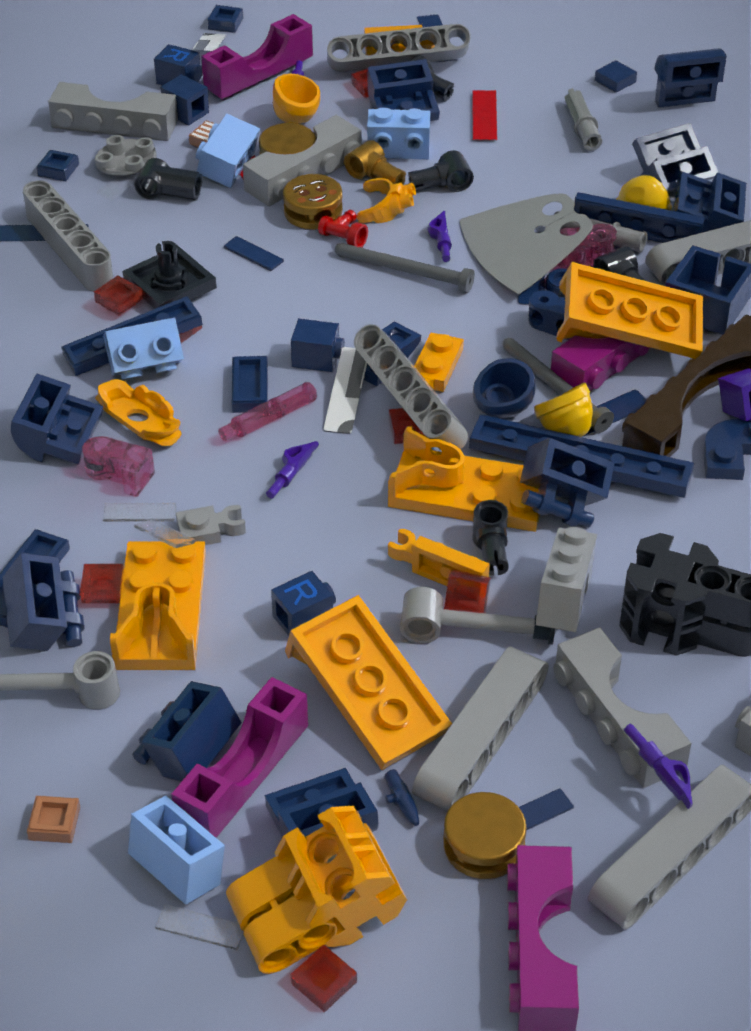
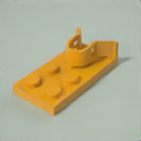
[557,262,703,359]
[388,427,540,532]
[110,541,206,670]
[285,595,452,770]

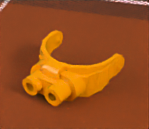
[357,178,416,223]

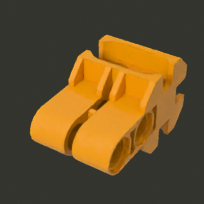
[226,806,407,974]

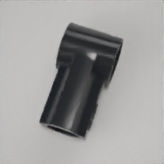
[134,158,202,200]

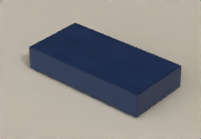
[231,356,268,413]

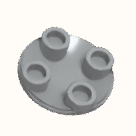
[95,135,157,176]

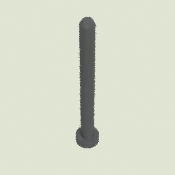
[335,243,475,293]
[502,338,614,433]

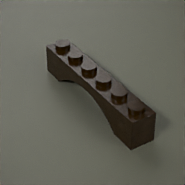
[622,314,751,457]

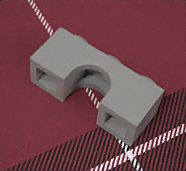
[536,527,597,632]

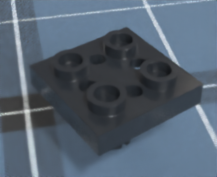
[122,241,217,309]

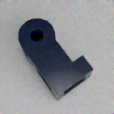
[528,290,570,340]

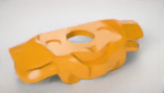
[95,379,182,446]

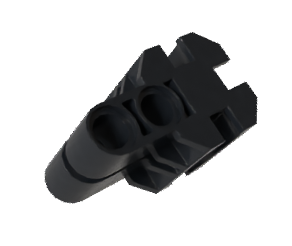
[619,533,751,657]

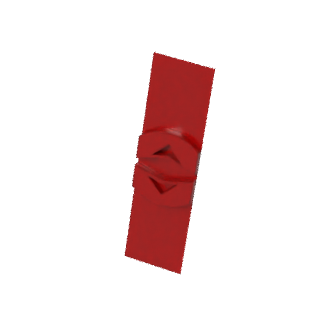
[473,90,497,140]

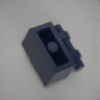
[520,438,615,528]
[3,553,85,651]
[132,681,242,782]

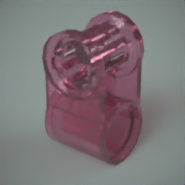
[558,223,617,269]

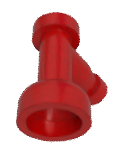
[318,210,368,248]

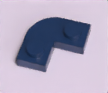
[703,419,751,480]

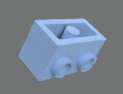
[367,108,430,159]
[195,113,260,188]
[103,317,184,380]
[128,796,225,905]

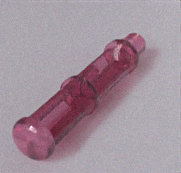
[218,382,317,442]

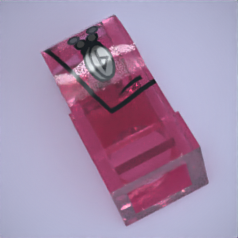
[82,436,155,497]

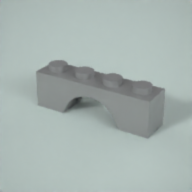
[48,82,178,141]
[243,115,362,206]
[553,627,692,788]

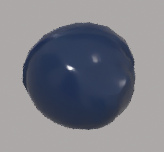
[472,358,536,419]

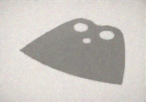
[459,194,593,294]

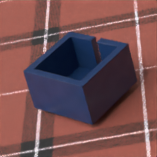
[665,245,751,335]

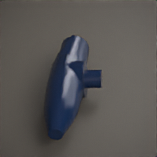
[384,769,419,826]

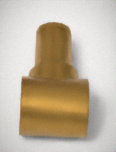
[344,140,406,184]

